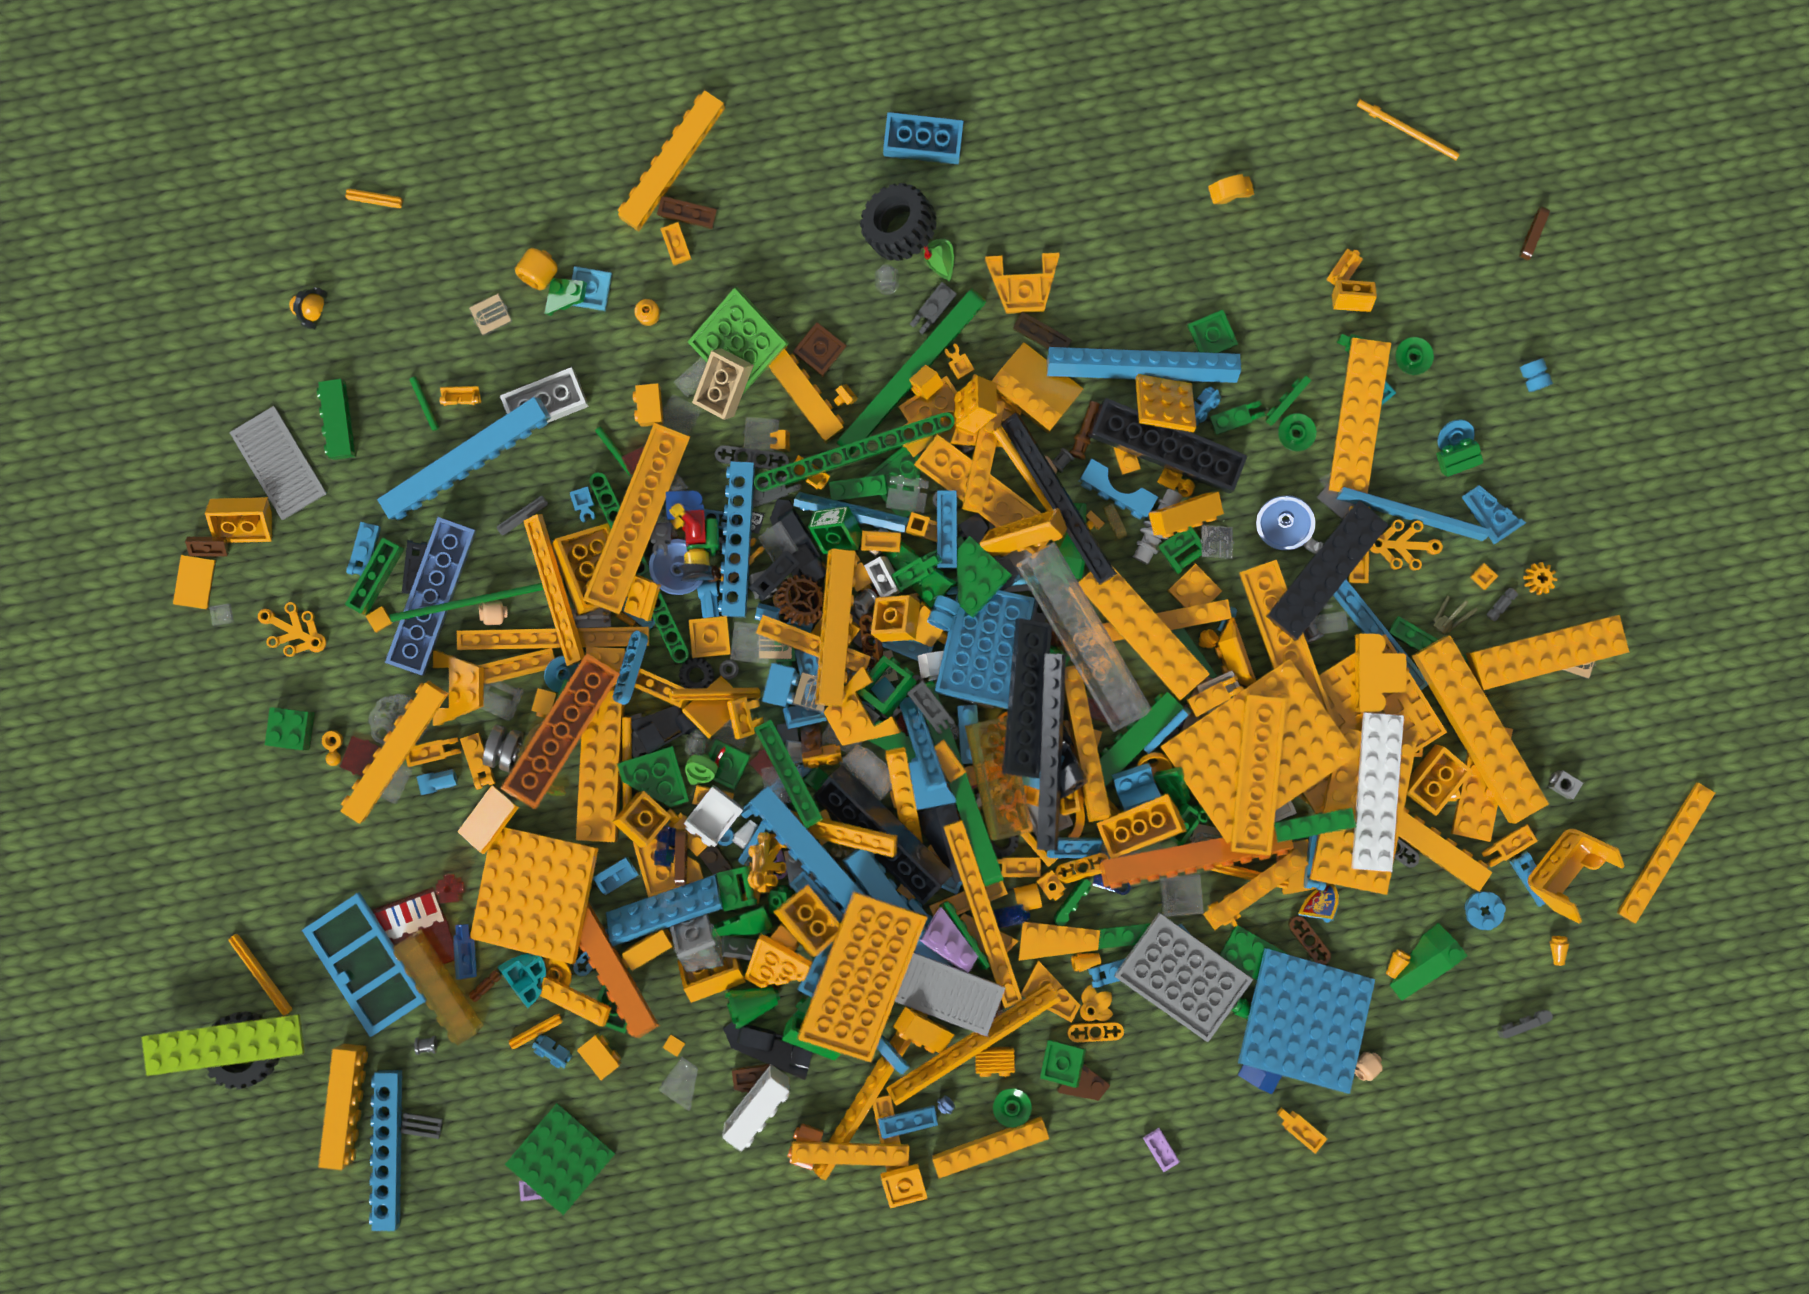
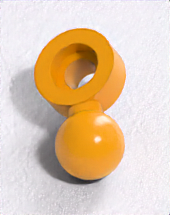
[322,730,343,766]

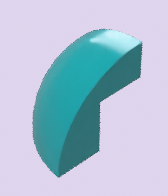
[498,953,546,1008]

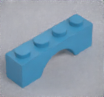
[1079,459,1158,519]

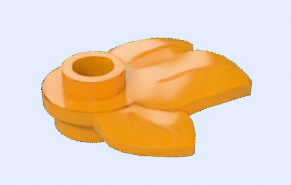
[1080,985,1113,1022]

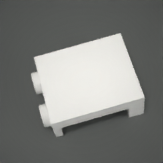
[684,785,744,847]

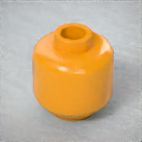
[635,299,661,326]

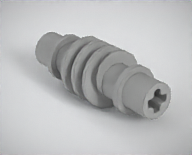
[1133,489,1183,565]

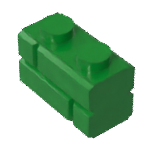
[1436,438,1484,477]

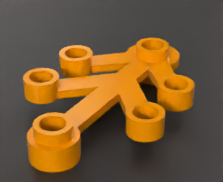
[1369,520,1443,571]
[258,602,326,657]
[748,832,788,889]

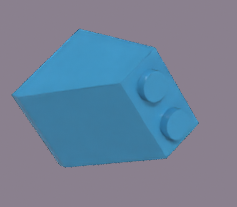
[908,758,956,810]

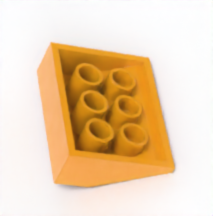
[992,342,1084,434]
[551,523,629,616]

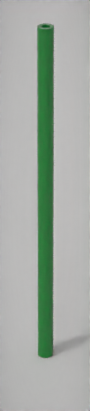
[390,579,564,622]

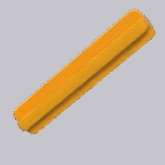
[346,189,403,208]
[509,1014,563,1049]

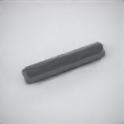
[497,496,548,535]

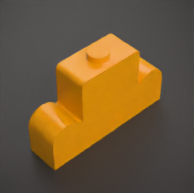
[1355,634,1409,712]

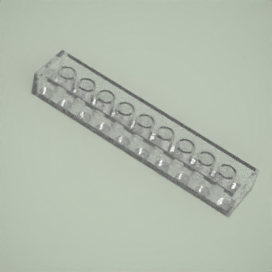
[1016,542,1152,732]

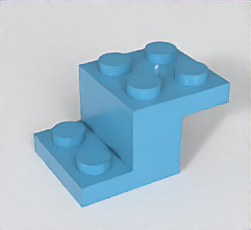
[1112,763,1161,812]

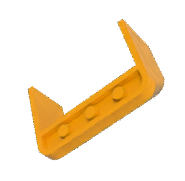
[1528,829,1625,924]

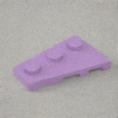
[920,907,978,973]

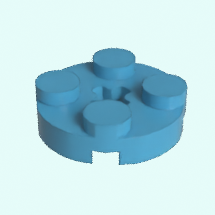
[1465,891,1506,930]

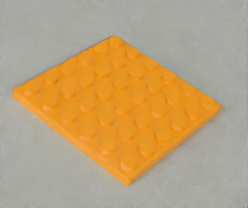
[470,827,599,964]

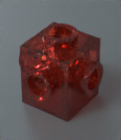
[435,874,465,903]

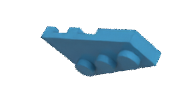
[1462,485,1526,544]

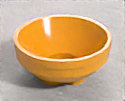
[1137,752,1172,783]

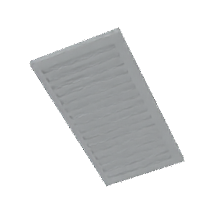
[229,406,327,520]
[895,952,1005,1036]

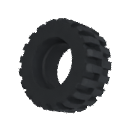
[860,183,937,261]
[203,1011,280,1089]

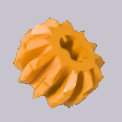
[1523,562,1558,595]

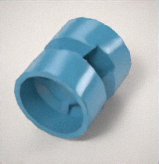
[1520,358,1553,393]
[927,596,960,631]

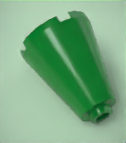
[724,986,780,1029]

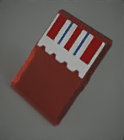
[372,887,455,982]

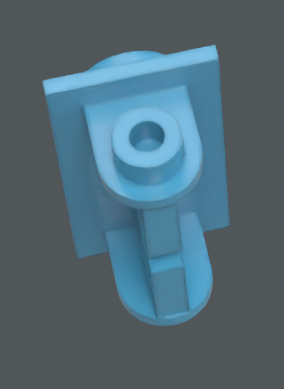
[1194,387,1221,427]
[532,1035,573,1068]

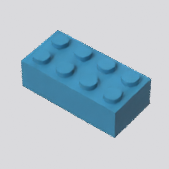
[883,112,963,165]

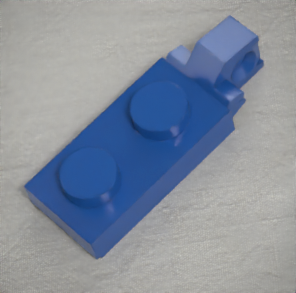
[453,924,477,979]

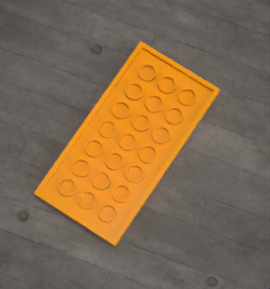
[1310,727,1417,895]
[797,891,927,1062]

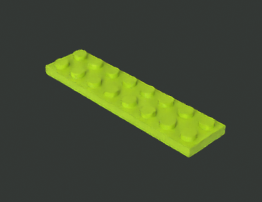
[142,1014,305,1076]

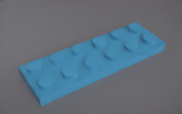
[606,875,722,946]

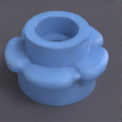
[937,1096,955,1114]

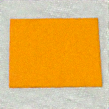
[663,1035,685,1056]

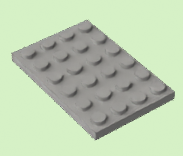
[1114,913,1253,1042]

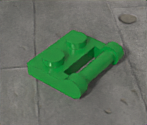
[1158,526,1202,574]
[716,866,758,911]

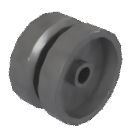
[483,724,523,773]

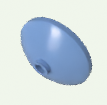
[1257,495,1315,550]
[649,539,703,595]

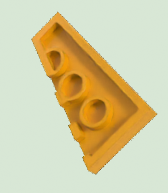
[1018,921,1100,961]

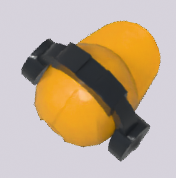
[289,287,328,330]

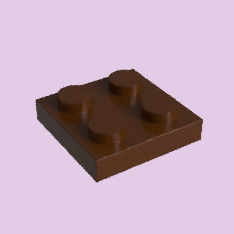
[793,322,847,376]

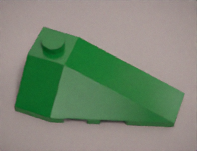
[1042,503,1086,579]
[711,904,774,936]
[1390,923,1468,1001]

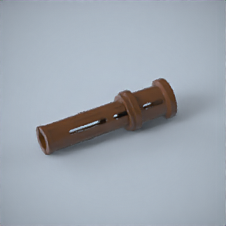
[1069,401,1101,460]

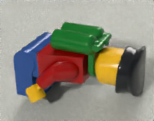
[666,491,719,582]

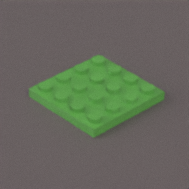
[688,287,789,394]

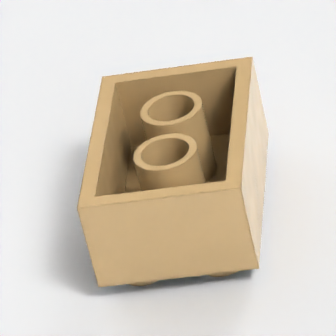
[692,348,754,420]

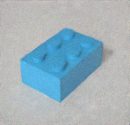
[763,663,800,708]

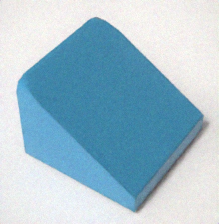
[871,677,896,703]

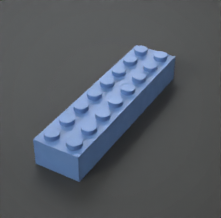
[385,517,477,676]

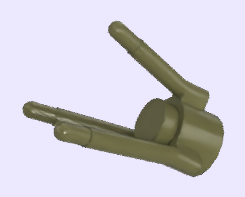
[1433,596,1478,635]

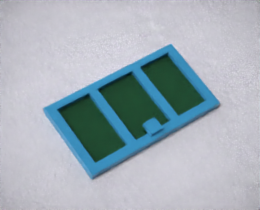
[302,892,428,1037]

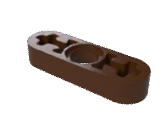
[1519,206,1550,260]
[859,612,883,668]
[675,829,688,886]
[1288,916,1331,965]

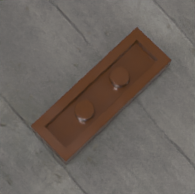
[657,196,717,229]

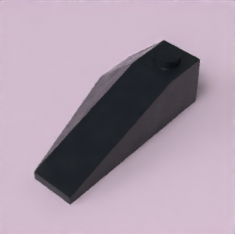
[917,803,961,883]

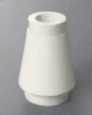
[732,820,759,849]

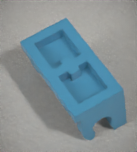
[783,702,827,729]
[593,857,639,895]

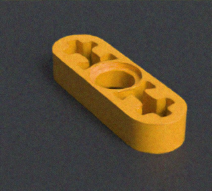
[1055,853,1109,884]
[1067,1021,1124,1042]

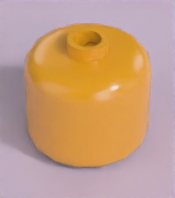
[515,248,558,290]

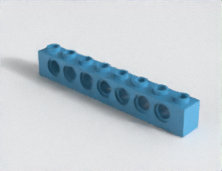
[719,461,755,618]
[369,1070,402,1231]

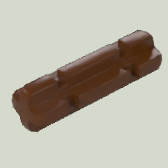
[469,970,502,1002]

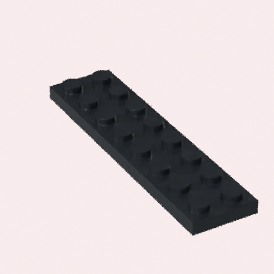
[1266,500,1388,641]
[1002,618,1052,779]

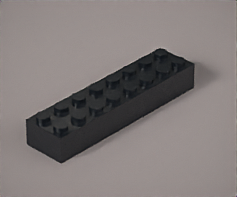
[1088,398,1248,494]
[813,765,953,905]

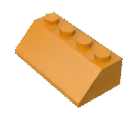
[979,508,1067,557]
[1096,794,1187,859]

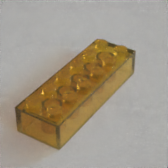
[965,717,1033,840]
[393,929,484,1046]

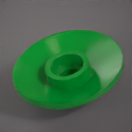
[1395,337,1434,375]
[1278,413,1317,452]
[993,1088,1032,1128]

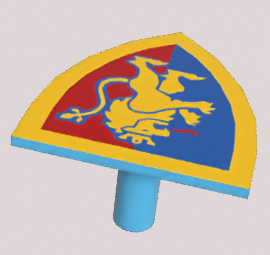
[1298,883,1339,923]

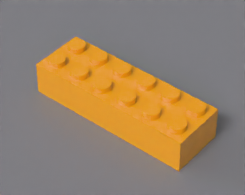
[319,1044,368,1170]

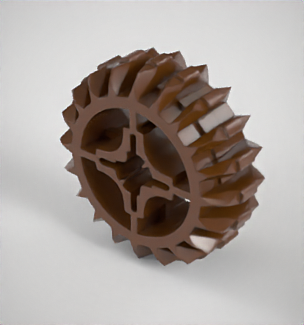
[775,575,824,626]

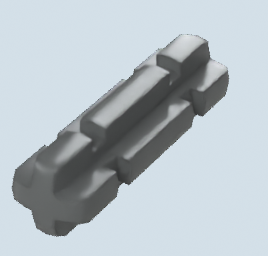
[1487,588,1518,621]

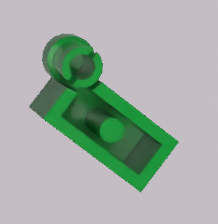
[1169,804,1210,846]

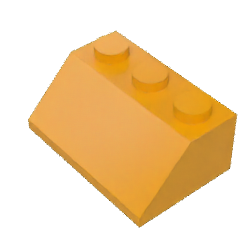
[205,497,272,543]
[1407,744,1472,816]
[774,885,841,957]
[677,944,745,1003]

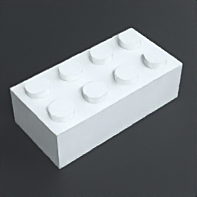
[500,367,589,423]
[722,1065,790,1151]

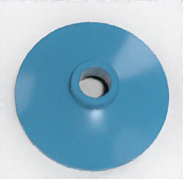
[1438,419,1475,451]
[544,656,579,692]

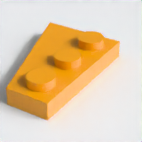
[1020,960,1081,1023]

